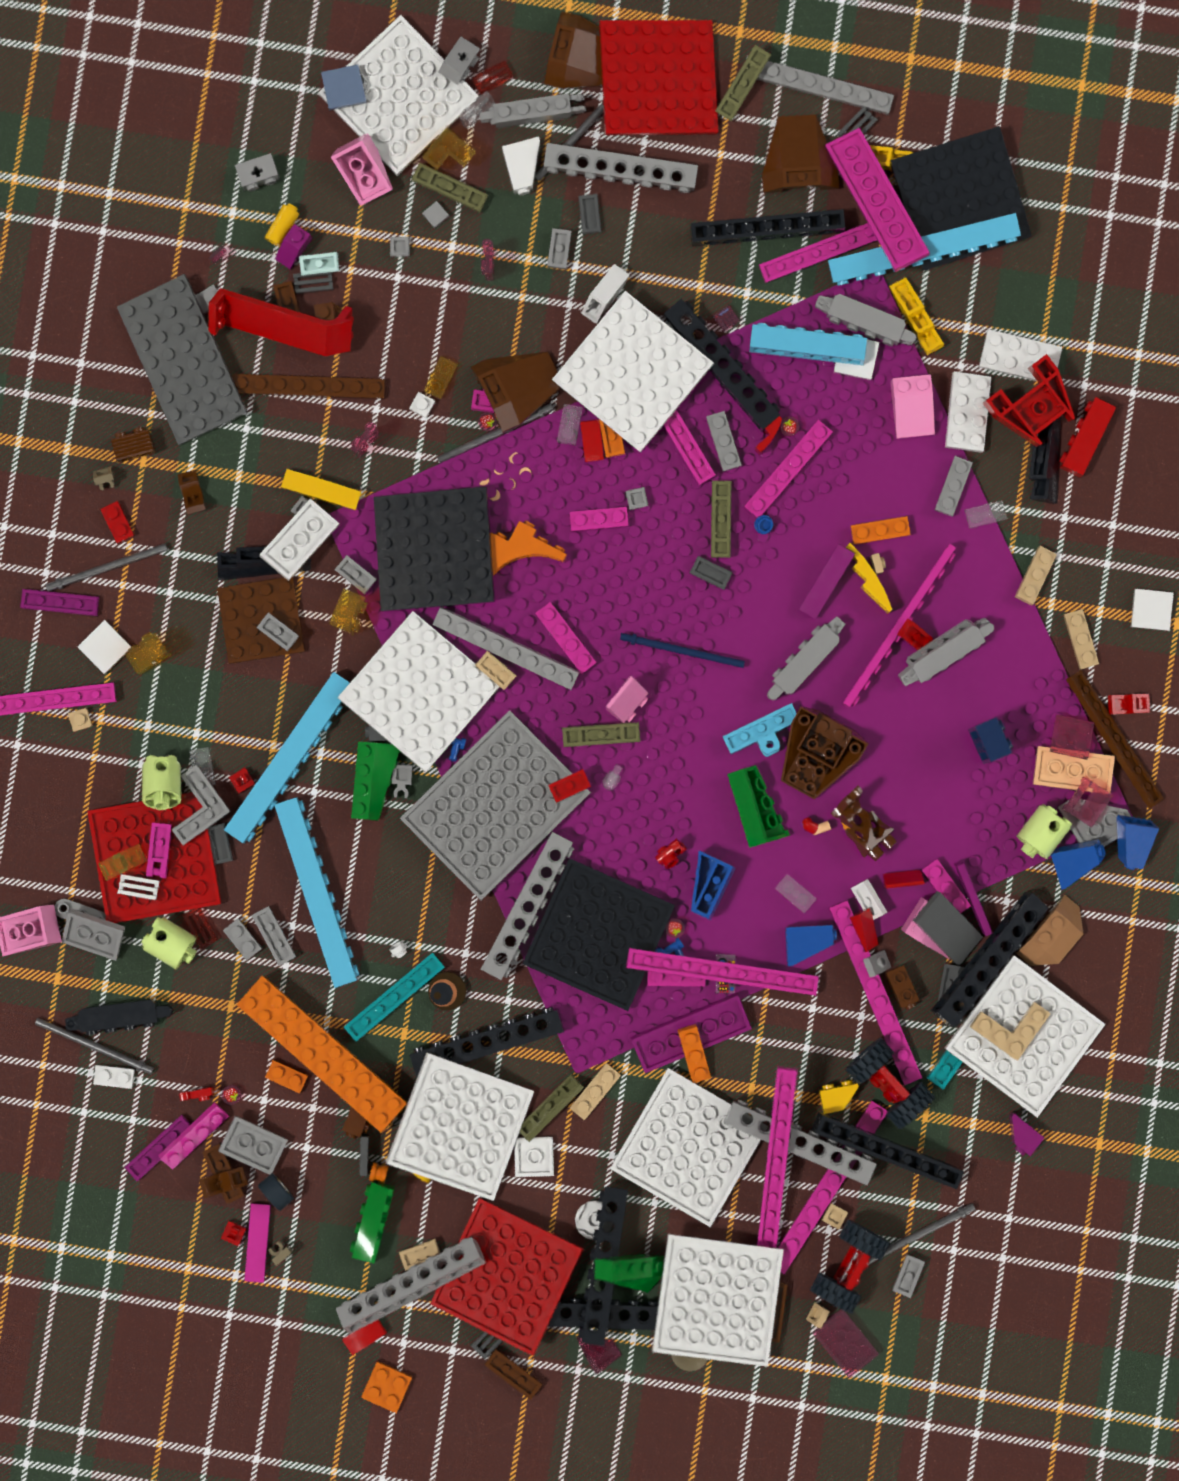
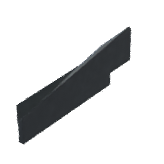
[1029,416,1061,504]
[217,547,311,581]

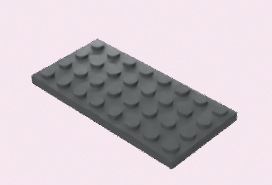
[117,274,248,446]

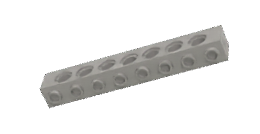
[543,143,698,193]
[481,832,574,980]
[724,1099,876,1186]
[336,1237,486,1334]

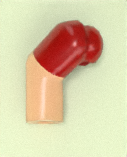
[802,817,831,835]

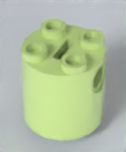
[142,755,181,810]
[1016,804,1072,859]
[141,917,197,970]

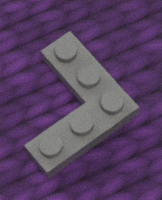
[172,765,231,845]

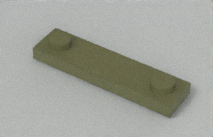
[715,45,771,122]
[411,162,488,213]
[711,481,731,558]
[562,722,640,747]
[519,1074,584,1142]

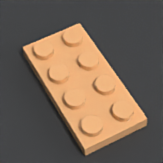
[1033,746,1115,795]

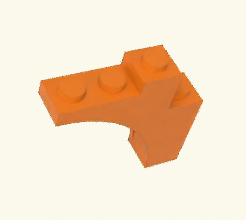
[490,521,567,576]

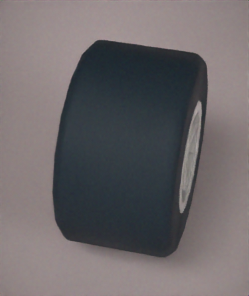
[258,1173,294,1211]

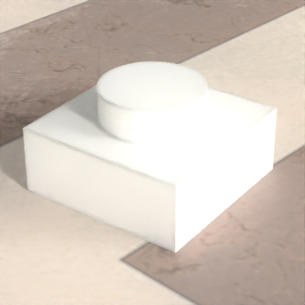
[409,392,435,418]

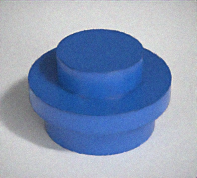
[754,515,773,534]

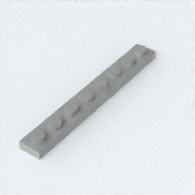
[747,56,894,115]
[432,607,580,690]

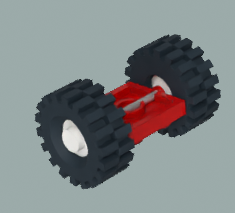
[845,1038,935,1129]
[810,1220,890,1314]

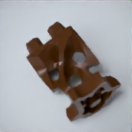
[831,786,897,861]

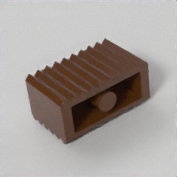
[111,427,156,463]

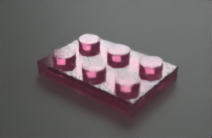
[812,1309,879,1379]

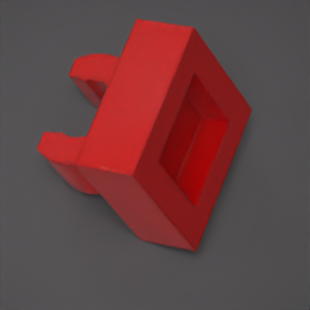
[229,768,255,794]
[221,1220,247,1246]

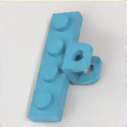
[723,703,797,757]

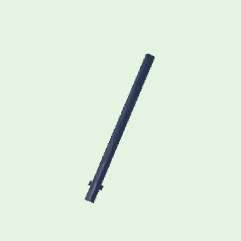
[620,633,745,668]

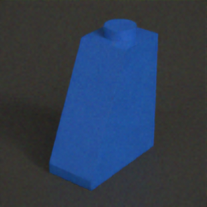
[1117,815,1159,870]
[1051,839,1105,890]
[785,925,837,966]

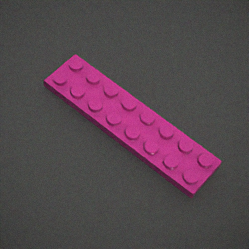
[825,128,930,272]

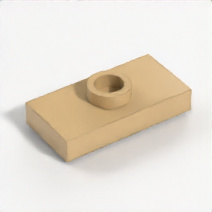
[475,651,516,690]
[399,1239,440,1271]

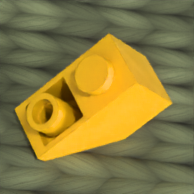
[819,1080,858,1114]

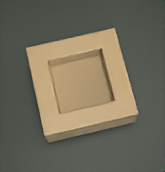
[870,553,886,575]
[68,708,93,732]
[822,1203,848,1229]
[806,1302,830,1329]

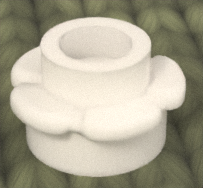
[389,941,407,958]

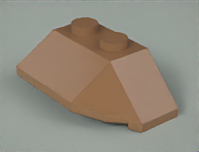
[1015,895,1083,966]

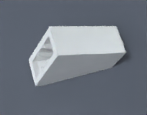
[502,137,540,195]
[581,264,630,324]

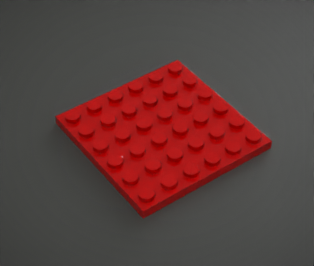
[599,20,718,135]
[87,792,222,923]
[430,1198,583,1356]

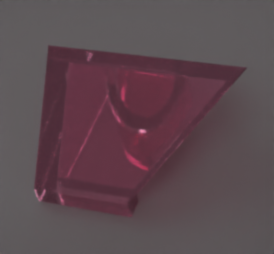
[576,1337,621,1375]

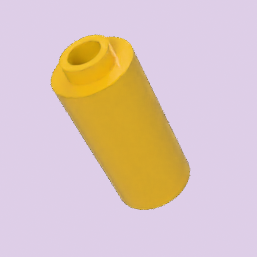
[264,203,299,247]

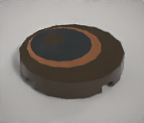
[428,972,467,1011]

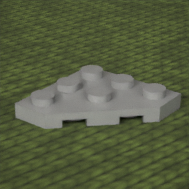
[1057,797,1131,846]

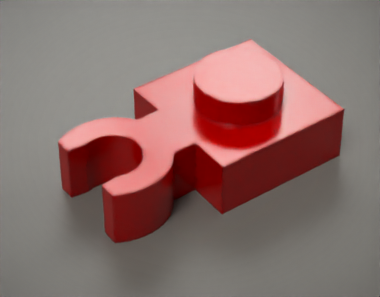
[179,1086,215,1101]

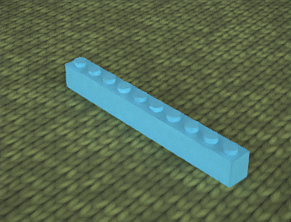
[828,213,1021,286]
[224,672,350,843]
[274,797,360,988]

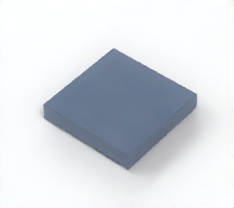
[321,64,367,111]

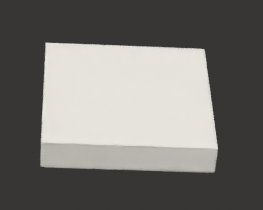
[834,335,880,380]
[1131,589,1173,631]
[78,620,132,674]
[514,1137,554,1177]

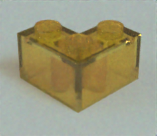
[422,125,476,170]
[329,588,368,636]
[125,632,172,675]

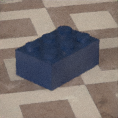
[968,717,1013,764]

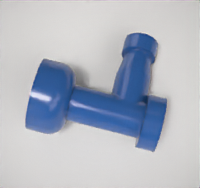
[449,738,466,762]
[655,938,684,956]

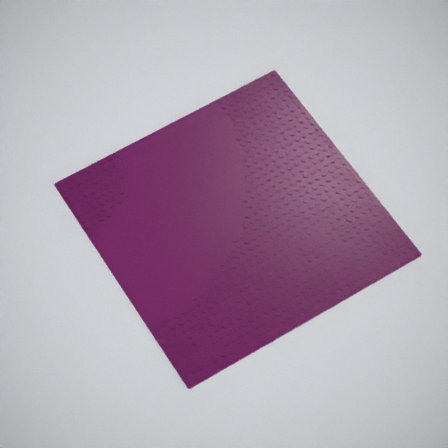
[329,273,1133,1073]

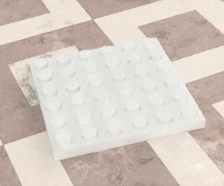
[318,15,479,176]
[552,291,714,453]
[338,611,500,773]
[945,955,1105,1117]
[386,1053,534,1201]
[610,1068,768,1227]
[652,1234,783,1367]

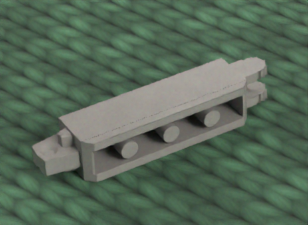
[480,93,586,128]
[815,294,916,346]
[767,617,845,701]
[898,618,994,686]

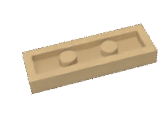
[1015,546,1057,606]
[1063,609,1099,670]
[570,1063,621,1120]

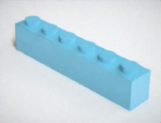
[749,323,867,366]

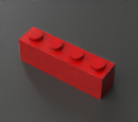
[1059,397,1116,478]

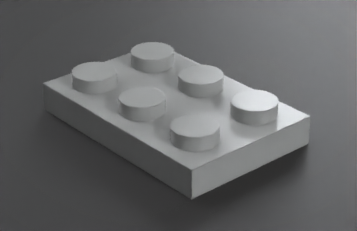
[62,908,125,961]
[218,1115,288,1175]

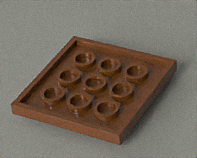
[217,577,305,664]

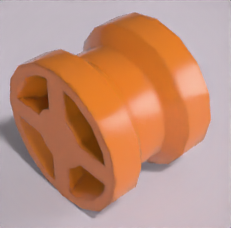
[369,1162,389,1184]

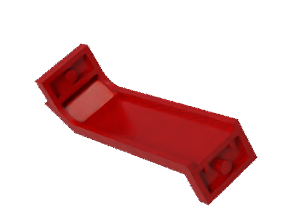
[209,288,354,356]

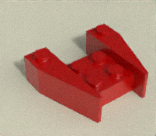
[983,354,1075,447]

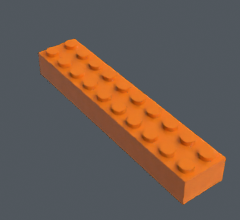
[237,976,408,1133]

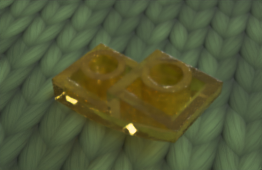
[424,356,458,399]

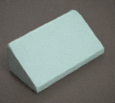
[299,252,339,276]

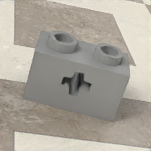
[438,37,480,85]
[235,153,280,192]

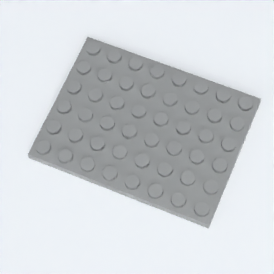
[400,710,591,900]

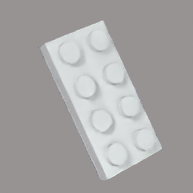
[979,329,1062,381]
[945,372,991,453]
[260,499,339,581]

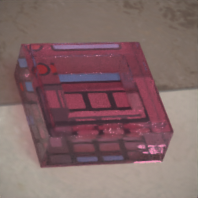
[713,305,740,332]

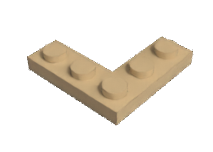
[970,1002,1051,1061]

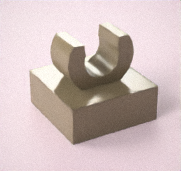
[93,466,114,491]
[269,1241,293,1266]

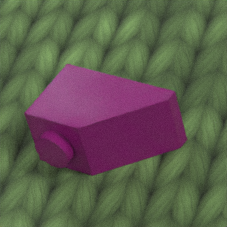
[275,224,312,270]
[1009,1112,1044,1156]

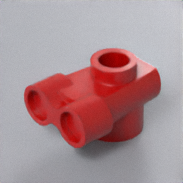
[655,838,687,869]

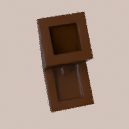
[177,470,206,514]
[199,1166,248,1198]

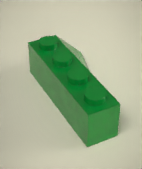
[351,741,400,821]
[727,765,790,848]
[350,1181,395,1264]
[595,1253,664,1293]

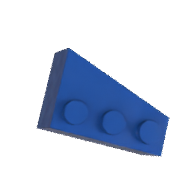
[691,851,736,920]

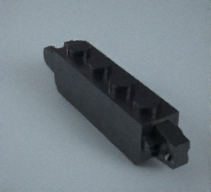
[65,999,173,1035]

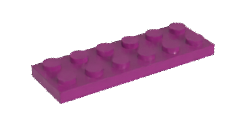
[630,993,752,1073]

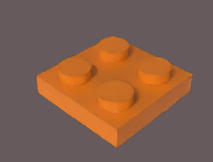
[361,1361,413,1413]

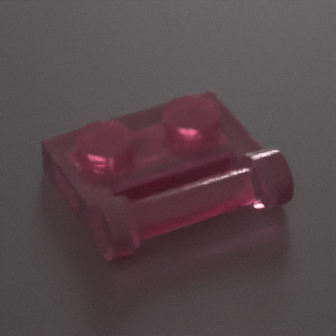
[481,239,494,281]
[350,422,379,458]
[1062,776,1113,828]

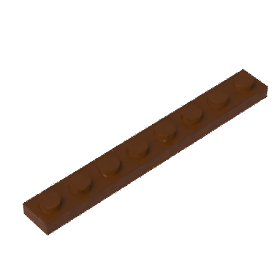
[232,374,385,399]
[1066,670,1164,809]

